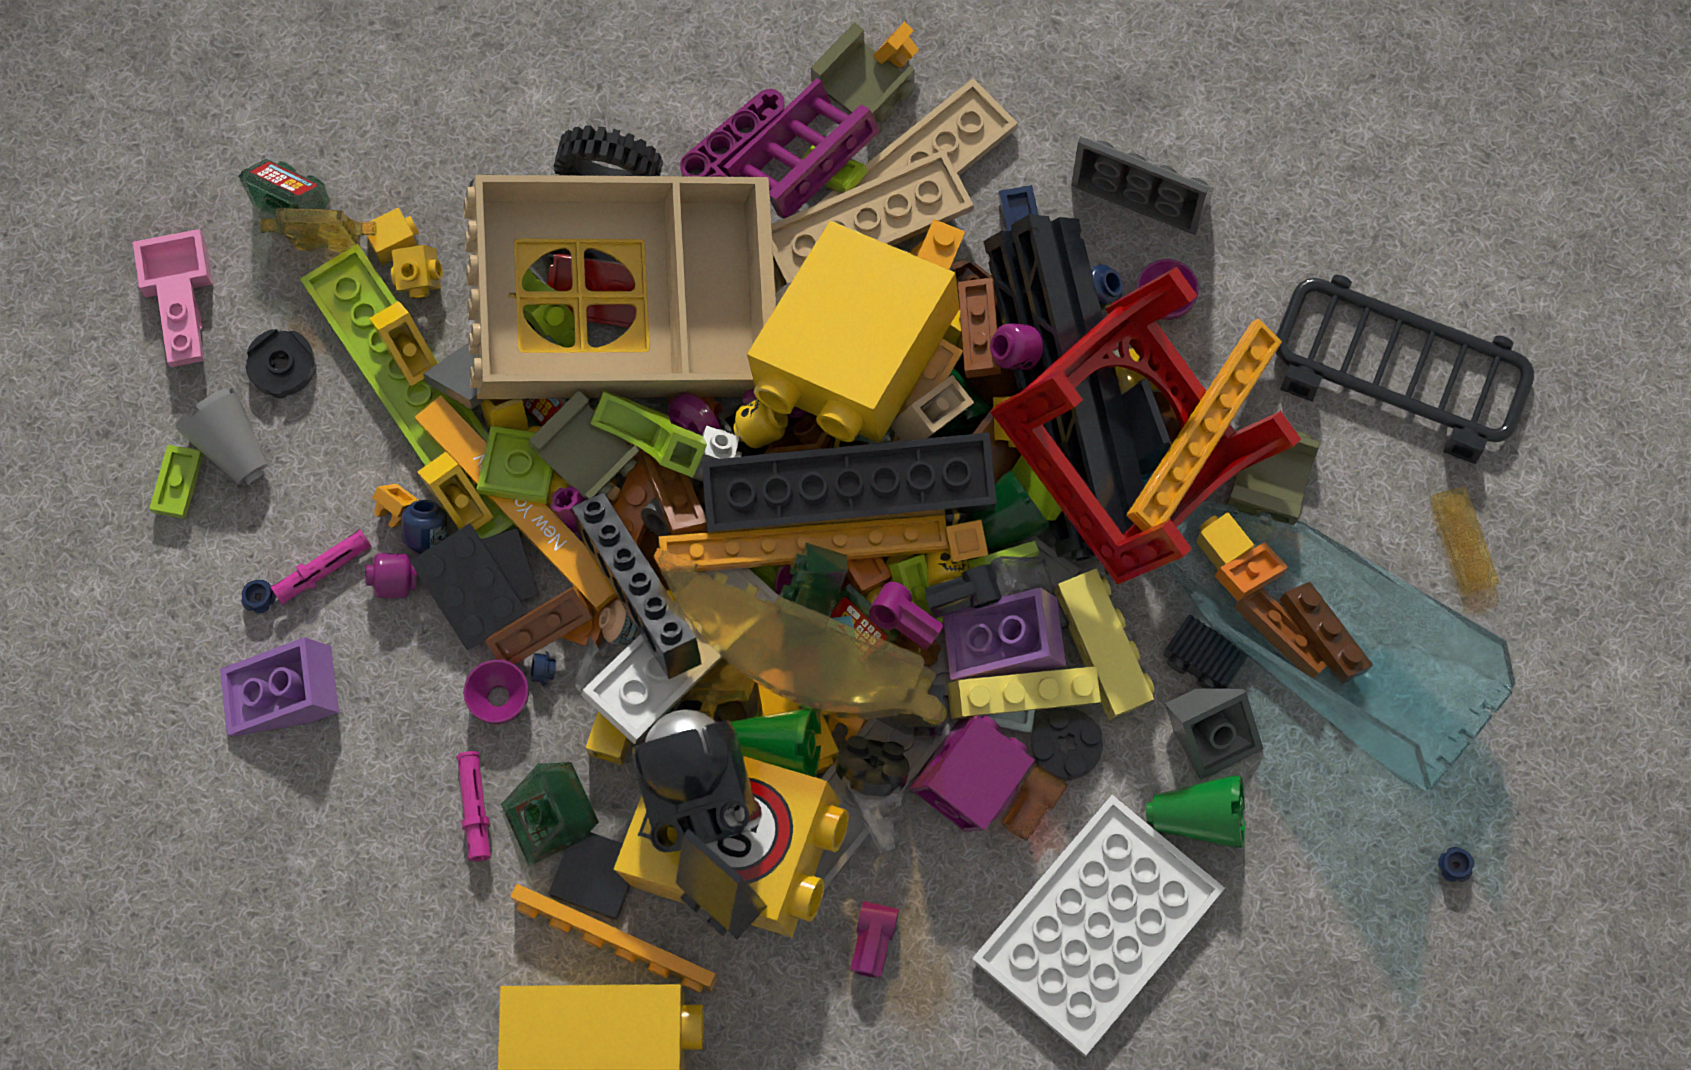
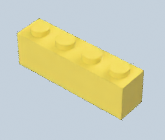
[1053,568,1155,721]
[947,666,1101,719]

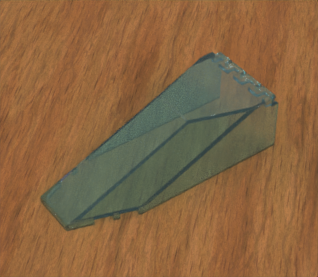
[1166,500,1516,791]

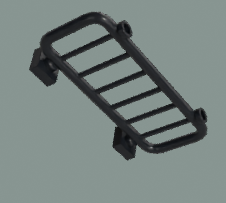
[1275,275,1535,464]

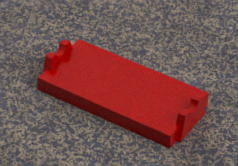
[547,254,636,328]

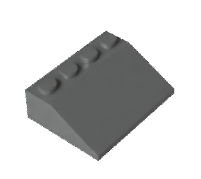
[1071,137,1214,235]

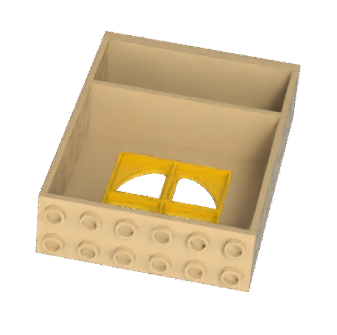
[464,175,776,399]

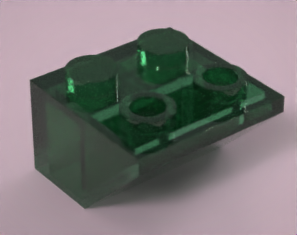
[778,543,848,637]

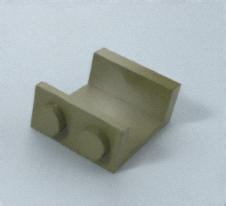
[810,22,915,124]
[528,391,640,500]
[1226,422,1321,528]

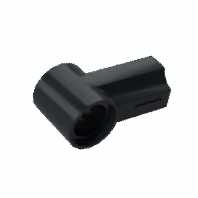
[925,564,1002,618]

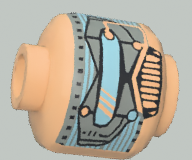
[599,599,640,648]

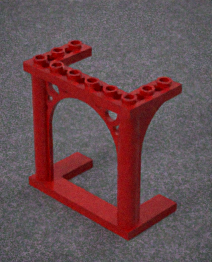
[990,267,1301,585]

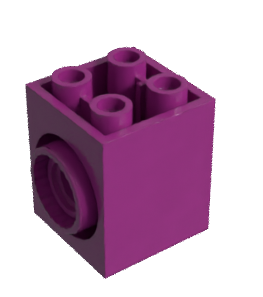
[909,715,1034,832]

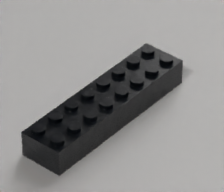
[701,433,997,534]

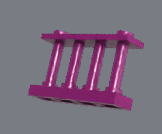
[723,78,880,219]

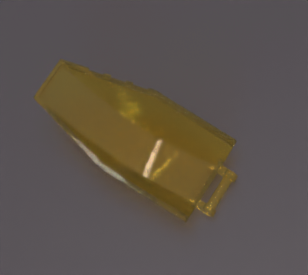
[654,548,947,725]

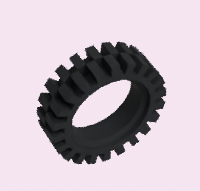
[553,126,663,176]

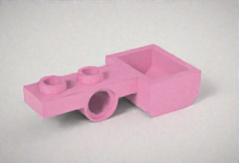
[133,229,213,368]

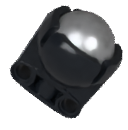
[631,710,762,853]

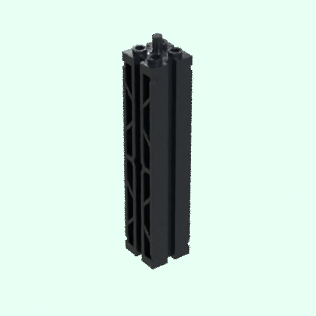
[983,214,1144,575]

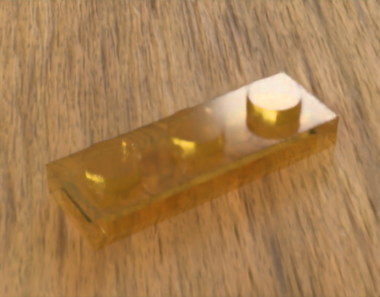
[1430,486,1500,595]

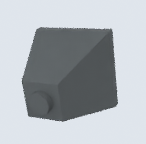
[1165,688,1264,780]

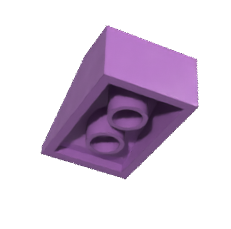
[943,587,1066,681]
[220,637,339,737]

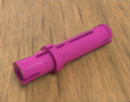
[270,529,372,605]
[456,751,492,862]

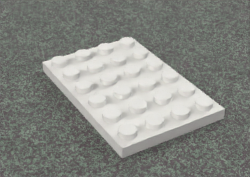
[972,795,1225,1057]

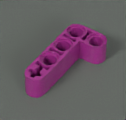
[680,89,785,177]

